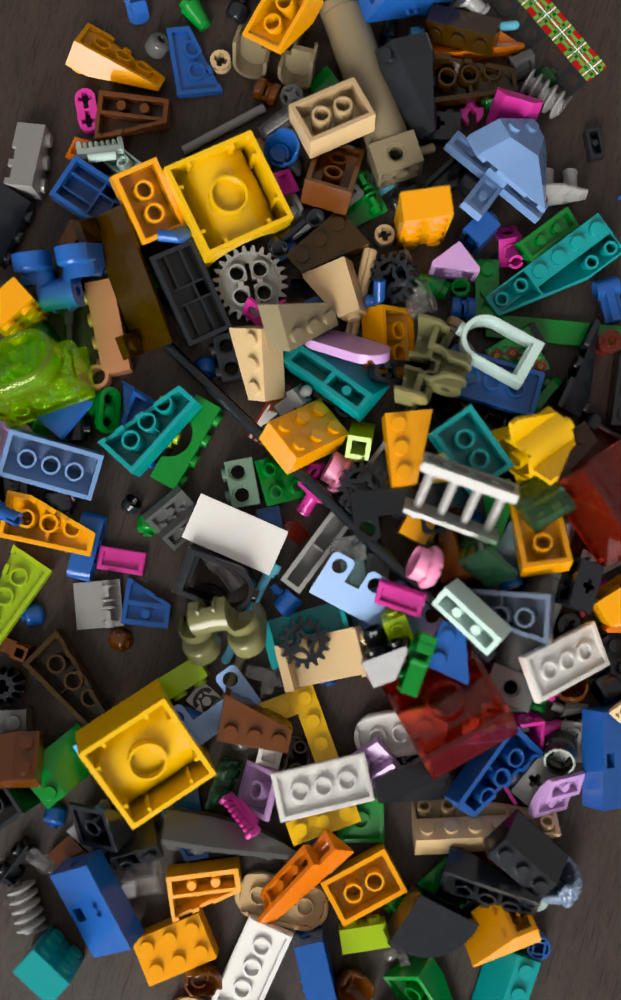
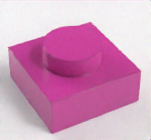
[273,168,300,197]

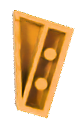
[381,409,433,488]
[166,856,242,923]

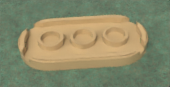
[235,870,328,932]

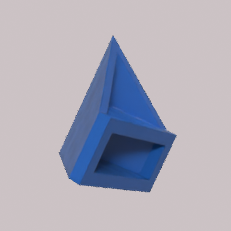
[121,380,156,425]

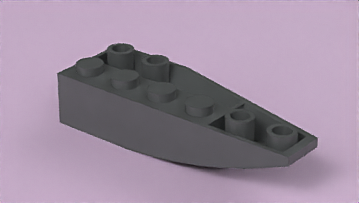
[161,806,299,862]

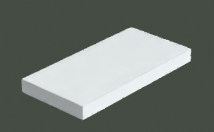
[182,493,289,575]
[518,620,610,703]
[270,752,375,823]
[211,913,293,1000]

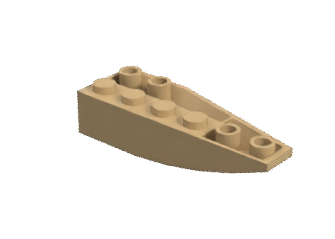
[411,798,561,855]

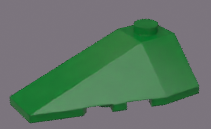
[383,955,453,1000]

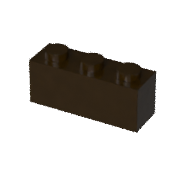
[424,3,502,57]

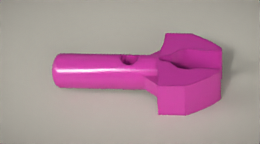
[459,102,484,127]

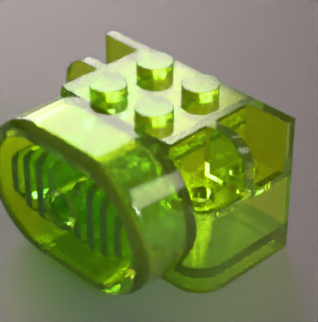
[0,329,96,427]

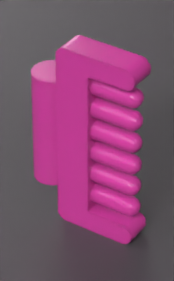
[219,793,261,839]

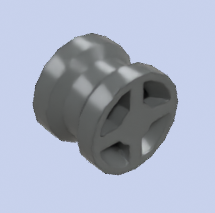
[280,84,303,113]

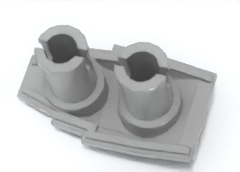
[546,167,588,206]

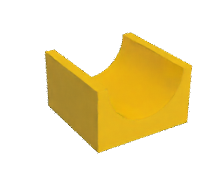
[163,130,294,268]
[76,678,216,830]

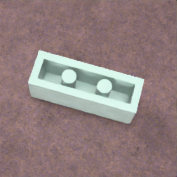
[432,578,513,656]

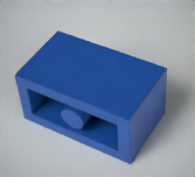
[458,211,501,257]

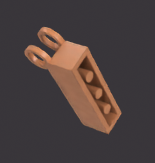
[83,278,134,391]

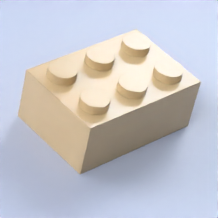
[289,77,376,159]

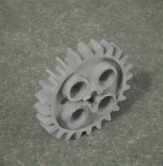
[212,245,288,322]

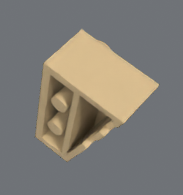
[229,325,285,402]

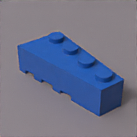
[443,719,544,817]

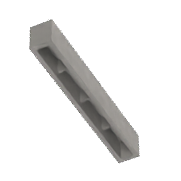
[280,441,388,594]

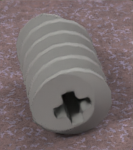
[520,69,572,119]
[7,879,48,935]

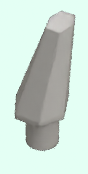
[550,701,589,718]

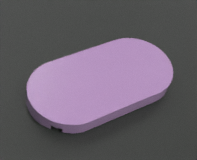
[304,329,391,364]

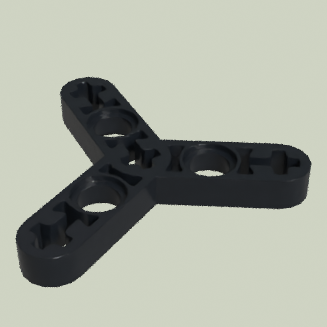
[368,360,452,426]

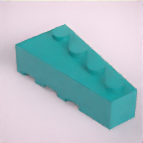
[98,386,203,477]

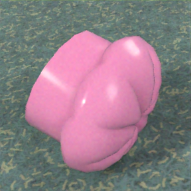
[320,451,358,493]
[405,546,444,588]

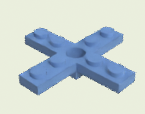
[444,130,549,224]

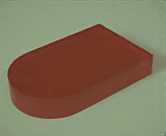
[282,520,310,546]

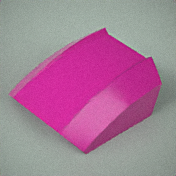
[486,87,544,125]

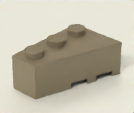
[258,302,338,351]

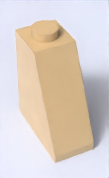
[302,256,368,323]

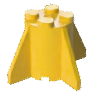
[490,406,575,496]

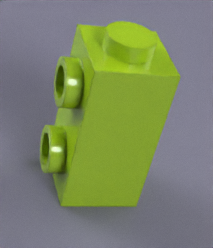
[345,420,376,462]
[380,608,414,663]
[158,659,210,701]
[339,914,390,955]

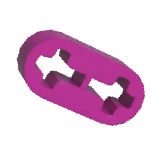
[75,88,98,135]

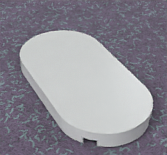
[354,704,448,758]

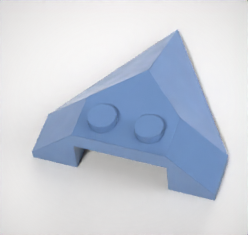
[466,118,547,213]

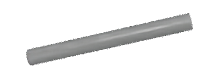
[181,104,266,155]

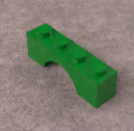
[150,394,224,489]

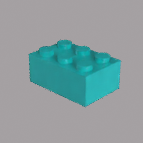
[427,405,514,495]
[13,926,84,1000]

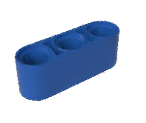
[66,511,108,582]

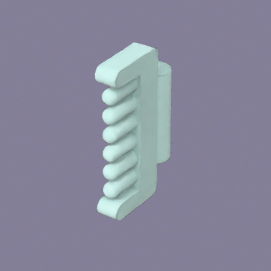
[75,136,125,163]

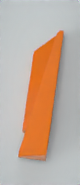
[431,31,525,61]
[258,829,353,924]

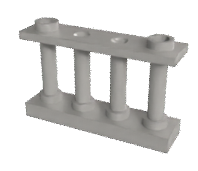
[403,451,519,545]

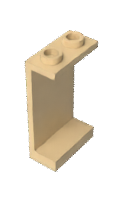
[274,625,367,693]

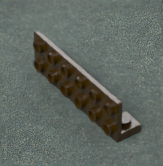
[72,205,174,360]

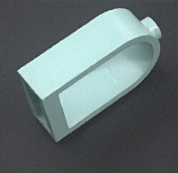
[455,315,545,391]

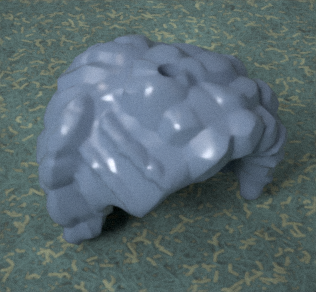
[541,856,583,908]

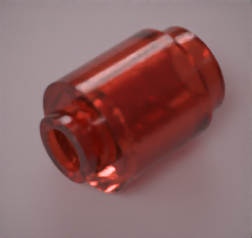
[596,329,621,356]

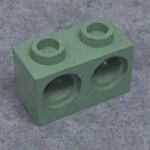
[221,457,261,509]

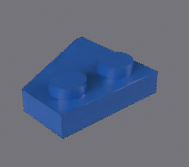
[121,578,172,629]
[428,619,470,685]

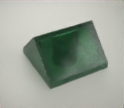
[457,534,520,589]

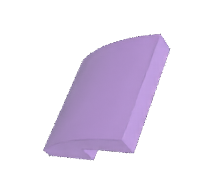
[352,737,400,794]
[527,771,586,818]

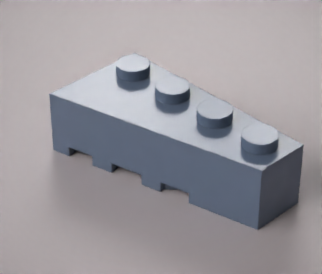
[469,588,555,645]

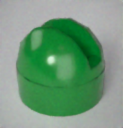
[451,278,470,299]

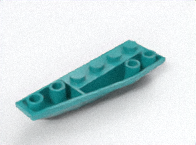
[484,213,621,317]
[283,344,390,423]

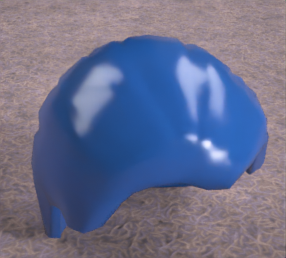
[263,127,300,168]

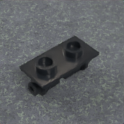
[0,835,39,887]

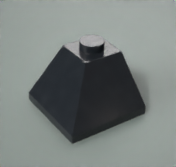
[67,802,135,852]

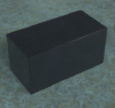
[582,127,605,163]

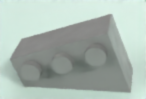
[3,122,53,201]

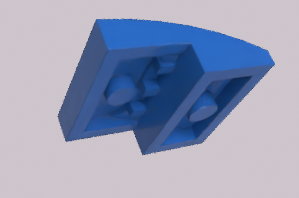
[29,376,93,440]

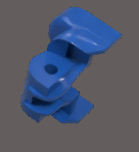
[11,242,105,314]

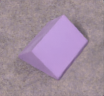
[428,241,480,283]
[237,759,282,822]

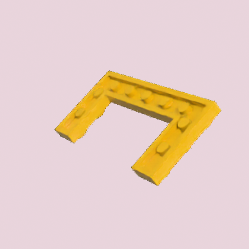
[257,685,362,846]

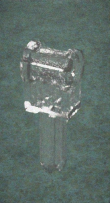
[397,249,437,320]

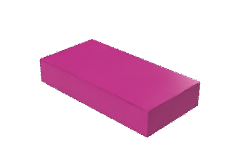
[96,545,147,576]
[374,578,428,618]

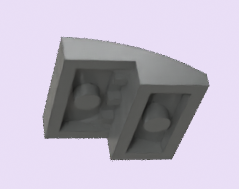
[142,485,196,551]

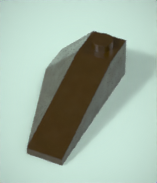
[433,53,518,110]

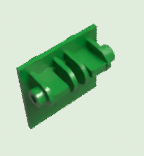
[346,170,388,227]
[254,457,306,507]

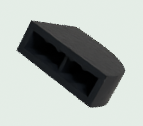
[383,883,479,958]

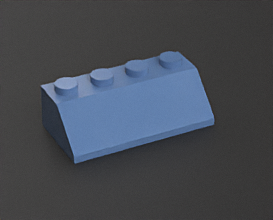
[0,426,104,501]

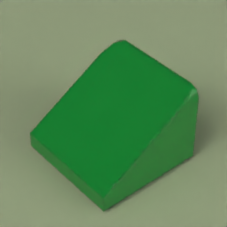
[309,66,340,93]

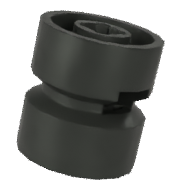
[543,730,577,776]

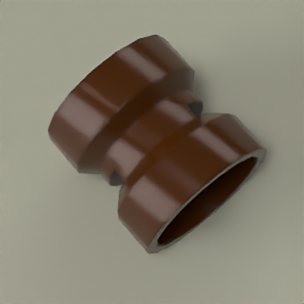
[252,76,283,107]

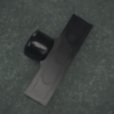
[416,157,480,198]
[590,633,621,705]

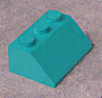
[470,949,541,1000]

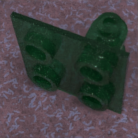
[205,755,243,809]

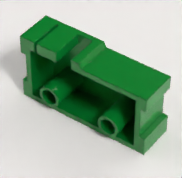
[396,630,438,698]

